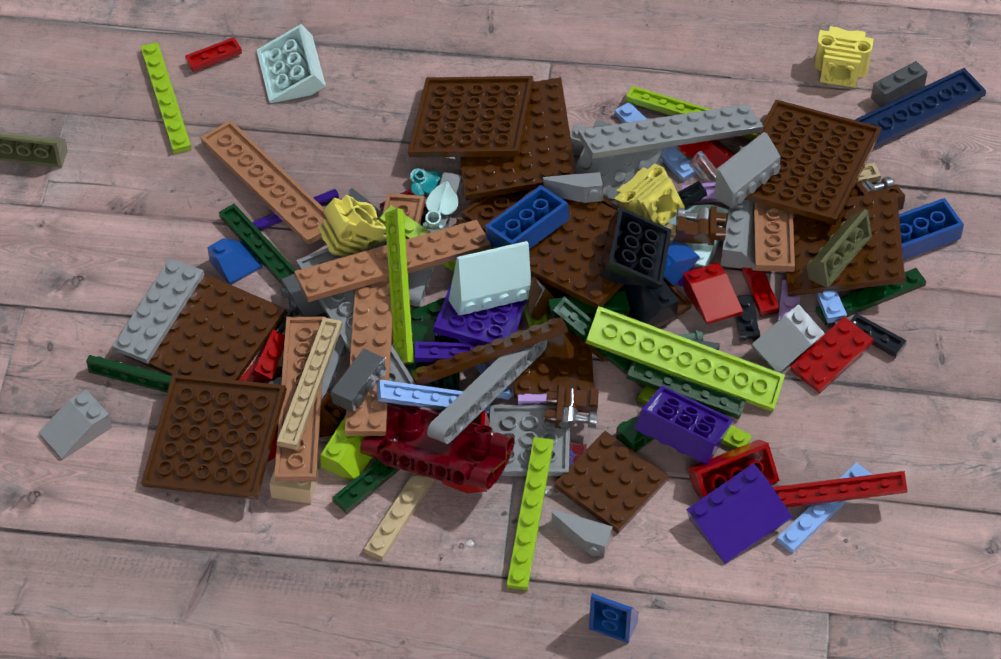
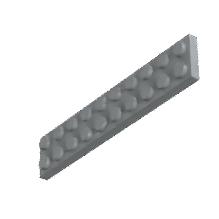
[578,104,764,159]
[296,247,416,385]

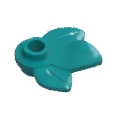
[410,168,443,196]

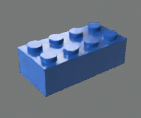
[485,185,569,249]
[899,198,964,260]

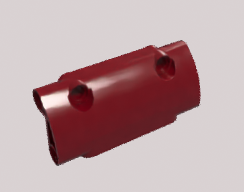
[360,403,515,490]

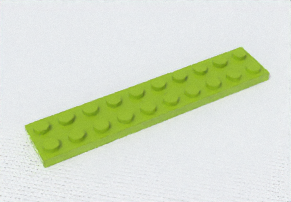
[585,306,785,412]

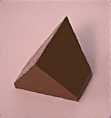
[528,277,555,320]
[543,330,583,359]
[319,393,346,438]

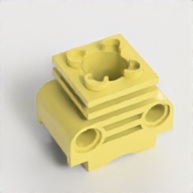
[814,26,874,88]
[614,163,685,226]
[318,195,387,257]

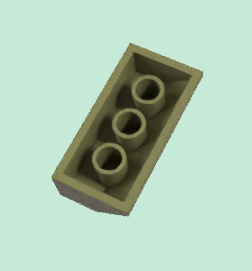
[0,131,68,168]
[807,209,872,288]

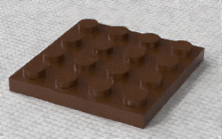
[514,330,594,398]
[554,431,669,534]

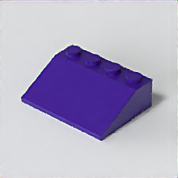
[634,385,734,464]
[686,463,792,564]

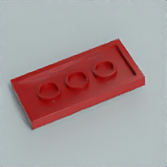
[790,316,874,394]

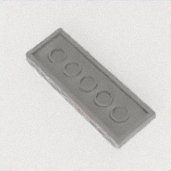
[112,258,205,364]

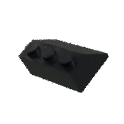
[618,280,679,326]

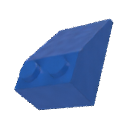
[589,593,639,643]

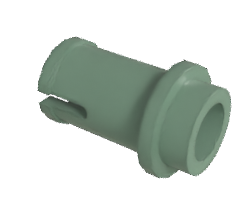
[678,330,704,341]

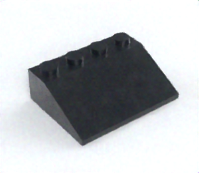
[599,207,672,288]

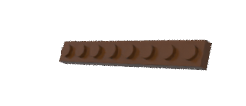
[412,317,568,386]

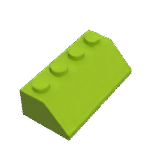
[321,415,373,481]

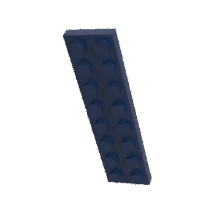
[855,68,986,149]

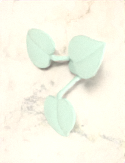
[423,181,458,230]

